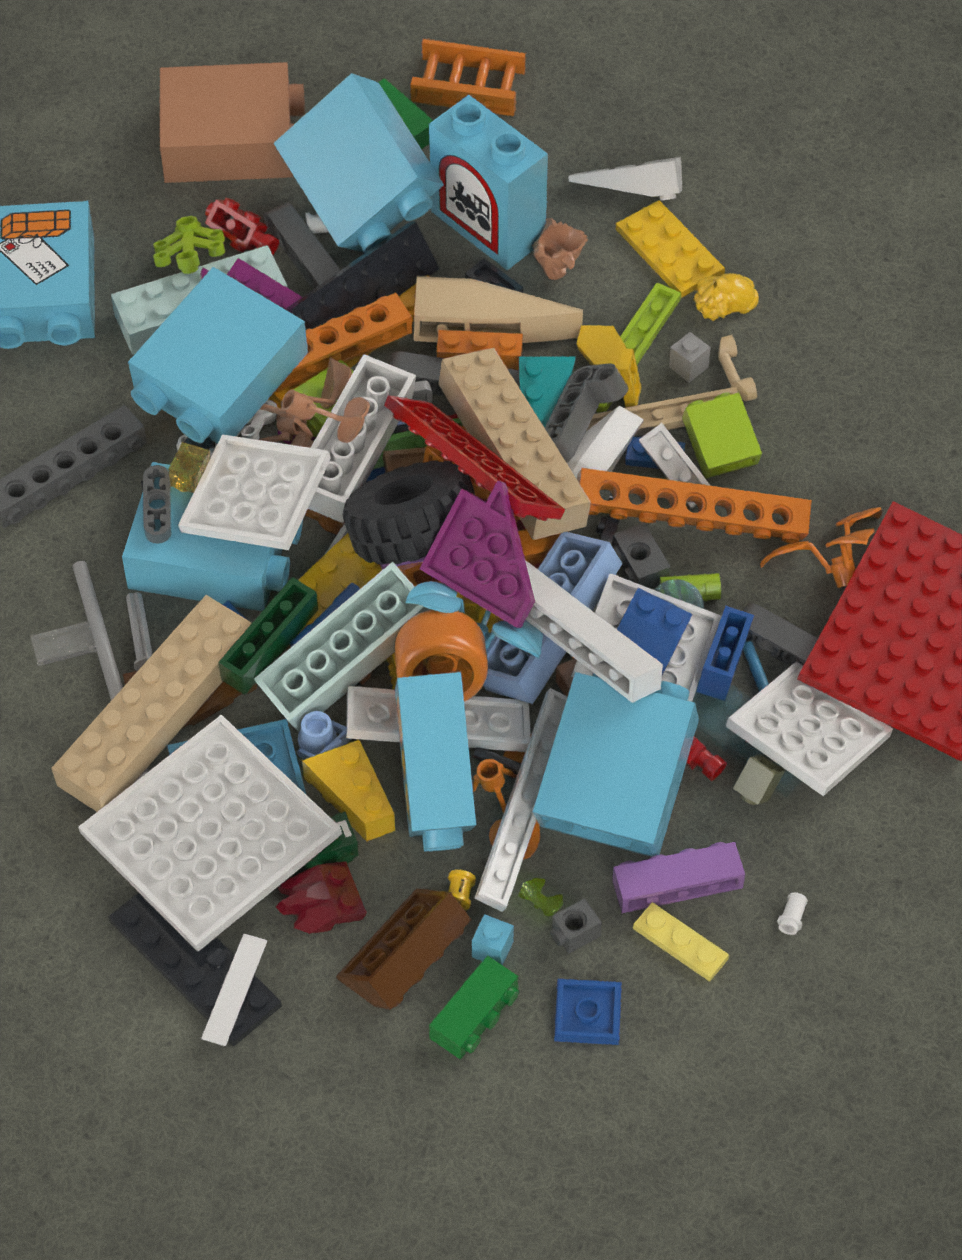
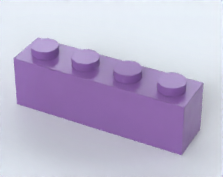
[612,842,745,913]

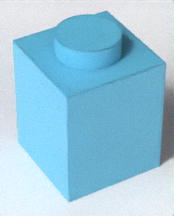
[472,914,514,965]

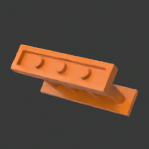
[410,39,526,116]

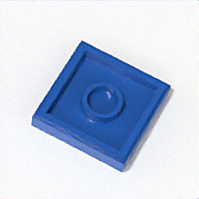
[554,979,621,1045]

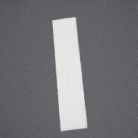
[201,934,268,1046]

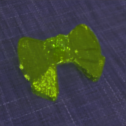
[518,878,563,916]

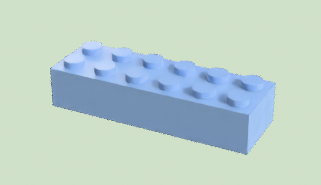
[483,532,622,704]

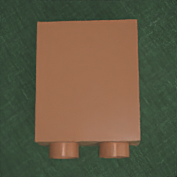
[160,62,305,183]

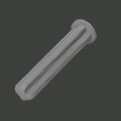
[126,592,153,671]

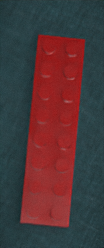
[384,395,566,521]

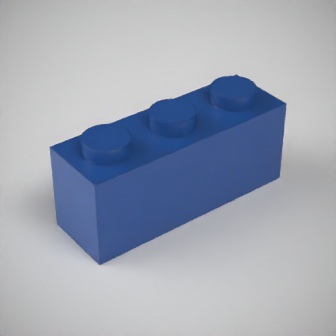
[696,606,754,701]

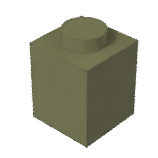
[733,754,785,805]

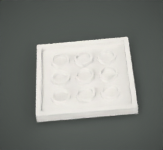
[178,434,331,550]
[571,573,722,702]
[726,661,893,796]

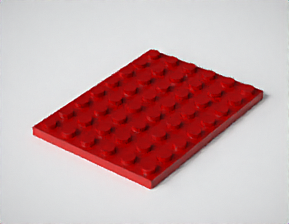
[797,501,962,761]

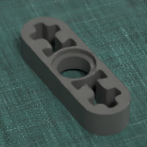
[143,465,172,544]

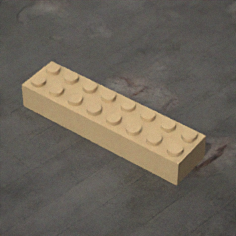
[439,348,591,540]
[51,595,252,812]

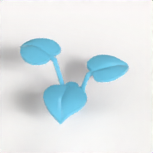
[406,581,543,658]

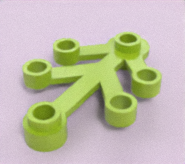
[153,216,225,274]

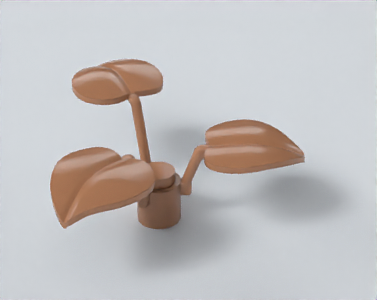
[281,358,370,448]

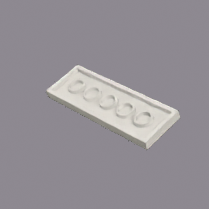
[346,686,530,752]

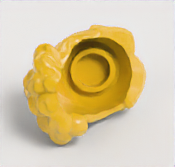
[693,273,759,321]

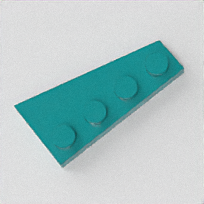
[519,357,576,428]

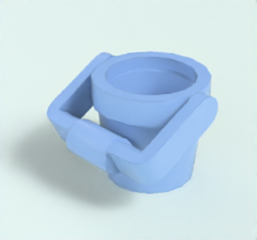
[297,711,351,760]

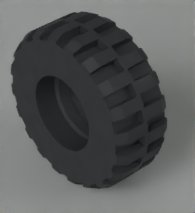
[342,460,476,565]

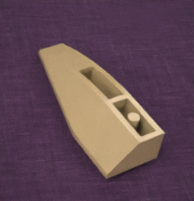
[414,276,583,343]

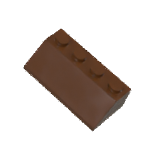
[336,888,472,1010]

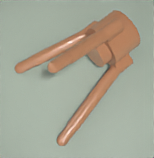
[259,404,307,442]

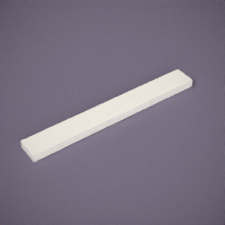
[474,688,567,912]

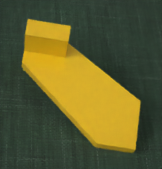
[576,325,642,408]

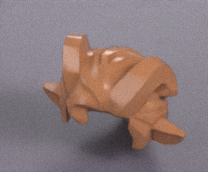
[532,218,588,280]

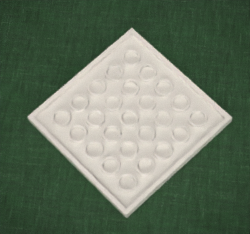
[78,715,342,951]

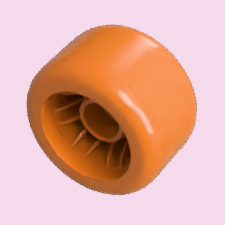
[394,610,488,702]

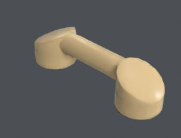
[718,335,757,401]

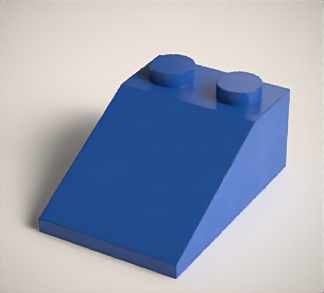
[617,588,693,676]

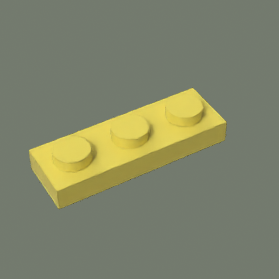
[633,902,729,982]

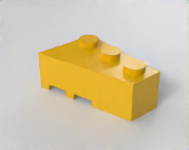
[302,740,395,841]

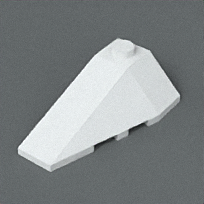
[568,157,682,200]
[567,406,644,479]

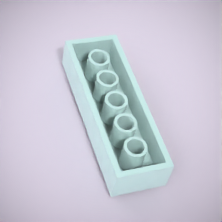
[111,245,287,355]
[254,562,432,732]

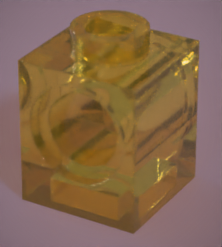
[168,442,210,493]

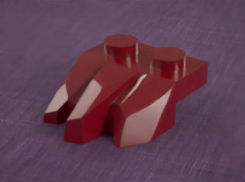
[275,861,367,934]

